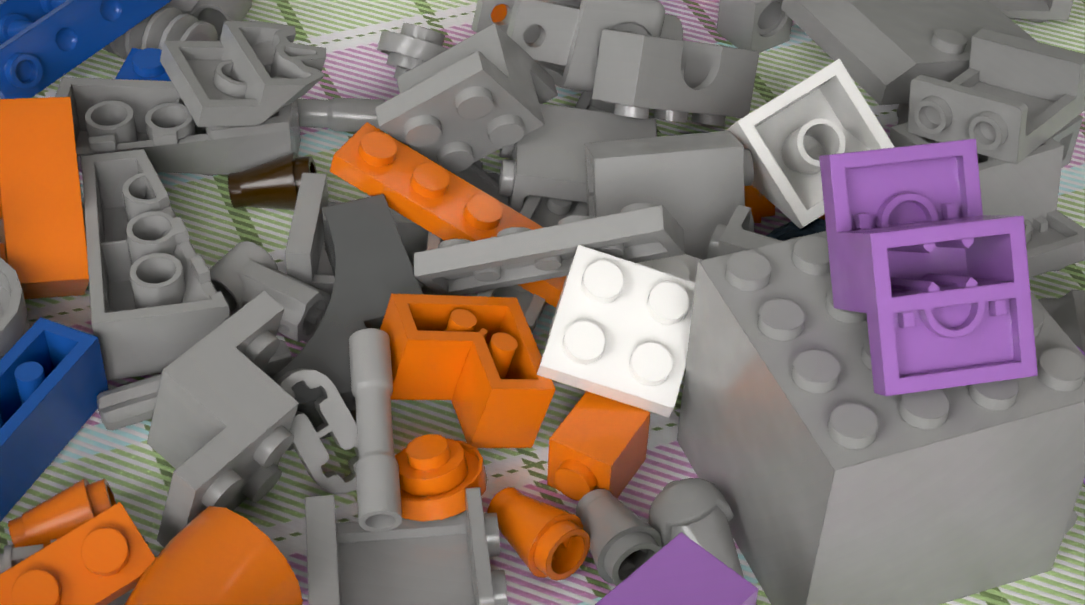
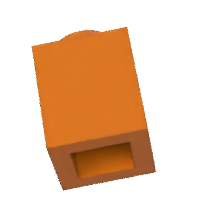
[547,391,651,501]

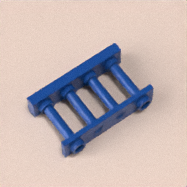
[0,0,172,99]

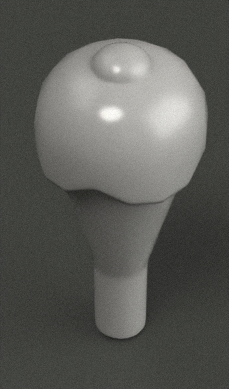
[648,478,757,605]

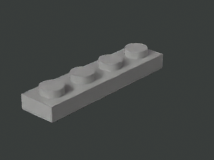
[414,203,685,296]

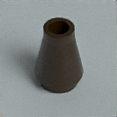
[228,152,317,210]

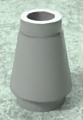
[576,489,662,586]

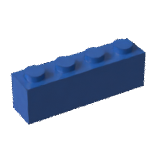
[0,317,109,522]

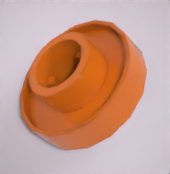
[395,434,487,522]

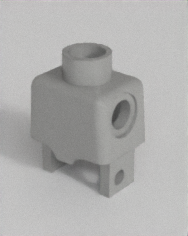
[471,0,683,93]

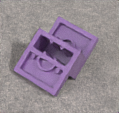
[819,139,1038,396]

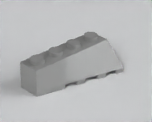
[55,77,301,176]
[81,149,230,380]

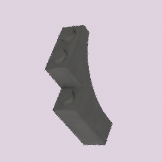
[271,194,423,451]

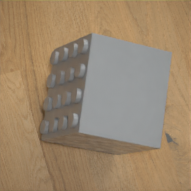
[677,231,1085,605]

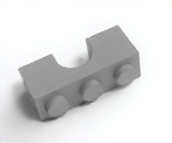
[592,29,759,126]

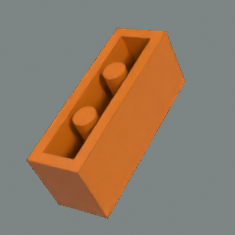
[0,97,89,299]

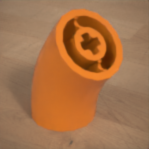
[124,506,303,605]

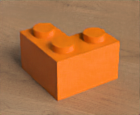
[380,293,556,448]

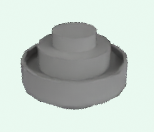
[377,23,448,79]

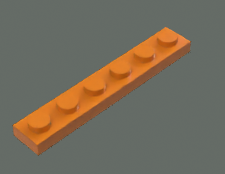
[330,122,566,308]

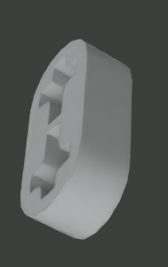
[277,368,358,494]

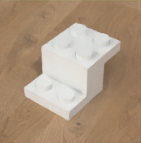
[537,245,702,418]

